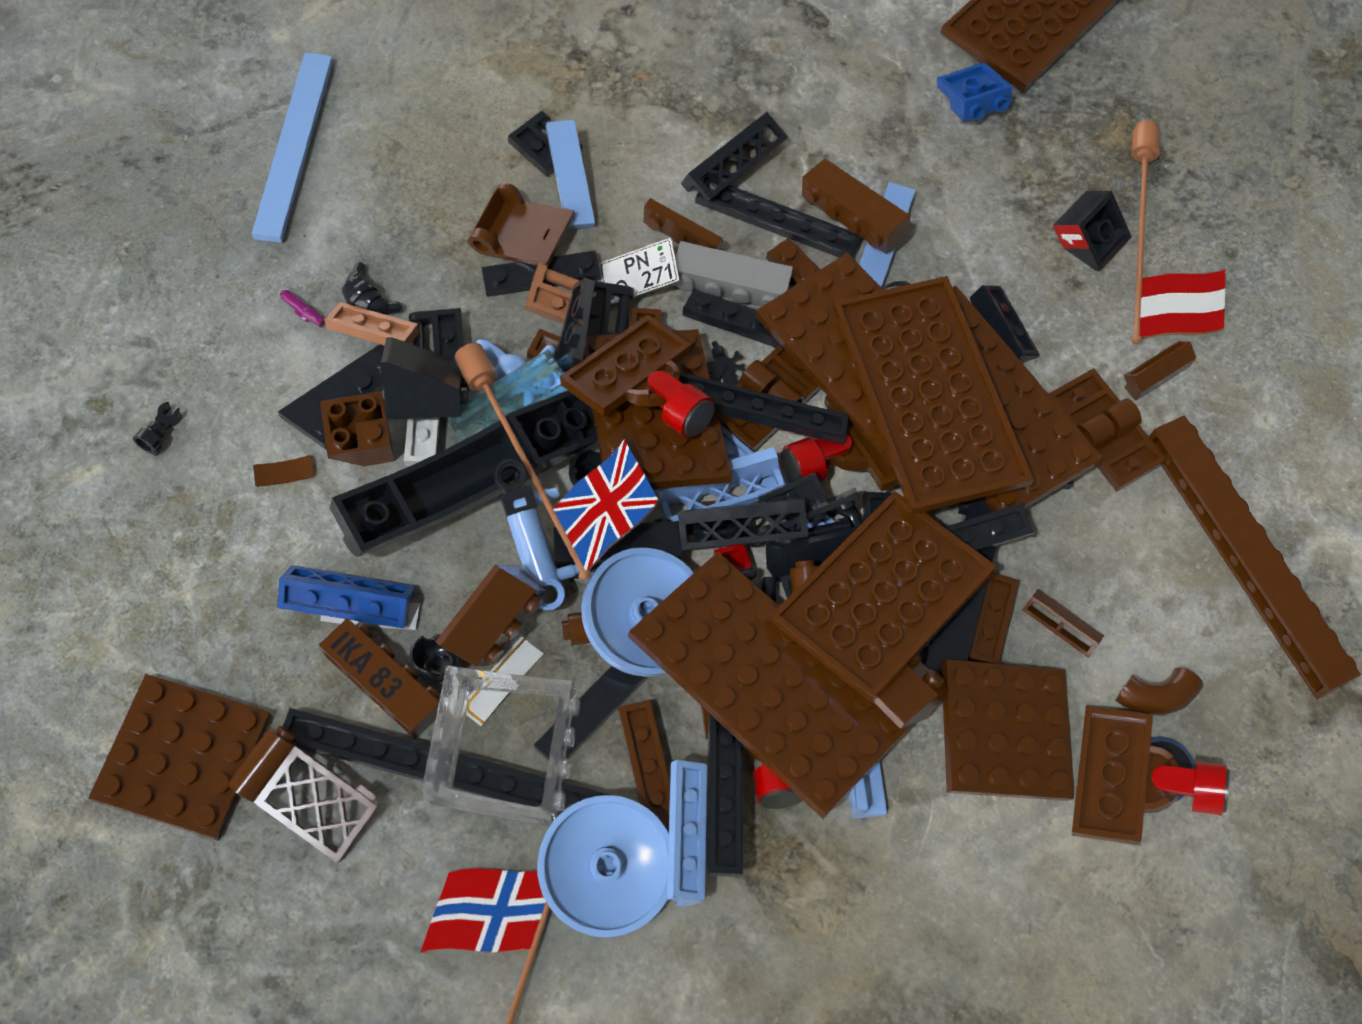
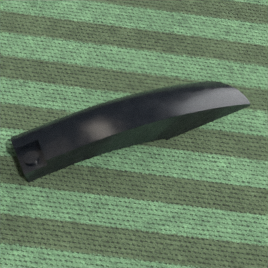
[330,390,598,557]

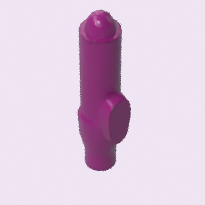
[280,290,325,328]

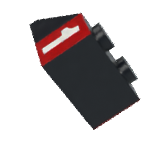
[1053,190,1132,271]

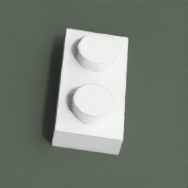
[404,417,440,466]

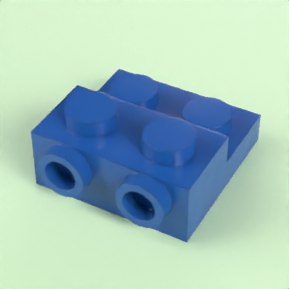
[937,62,1012,121]

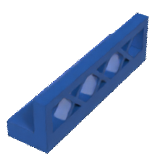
[277,565,416,629]

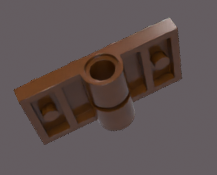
[718,347,820,452]
[1048,368,1167,492]

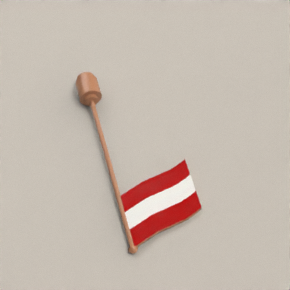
[1130,120,1226,344]

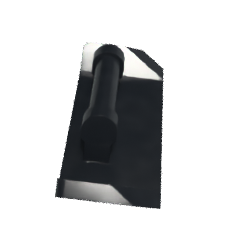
[765,517,860,582]

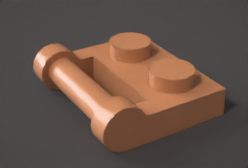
[524,262,579,324]

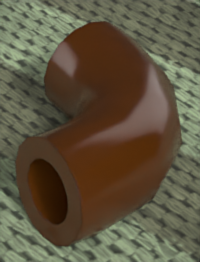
[1115,668,1204,716]

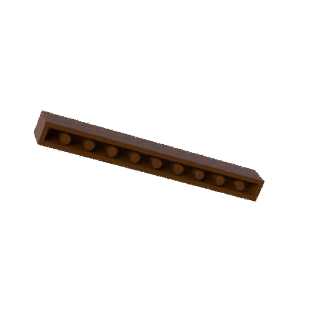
[1149,415,1361,700]

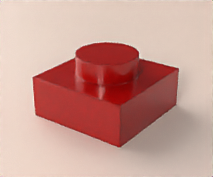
[713,544,752,571]

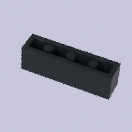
[553,518,682,572]

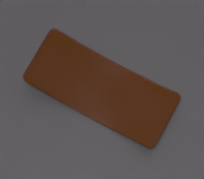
[253,455,314,487]

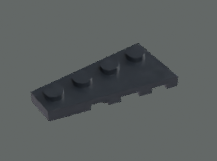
[278,344,384,450]

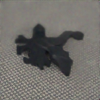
[706,341,745,386]

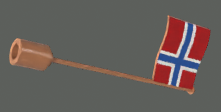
[420,868,550,1024]

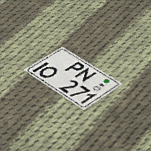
[598,238,679,304]

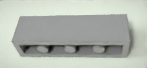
[671,241,793,306]

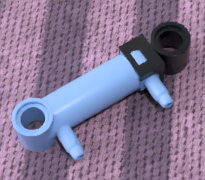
[495,459,580,611]

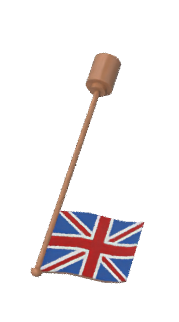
[454,343,659,580]

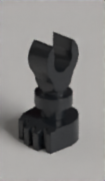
[133,402,182,456]

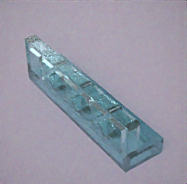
[448,349,567,441]

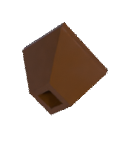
[320,391,395,467]

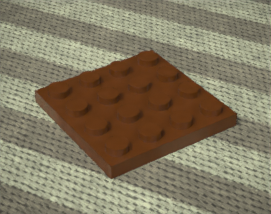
[941,659,1074,801]
[88,674,272,841]

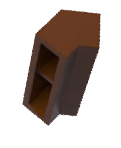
[1124,341,1196,401]
[1022,589,1104,657]

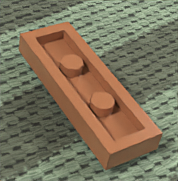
[325,302,419,345]

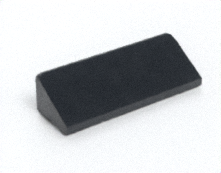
[970,285,1040,363]

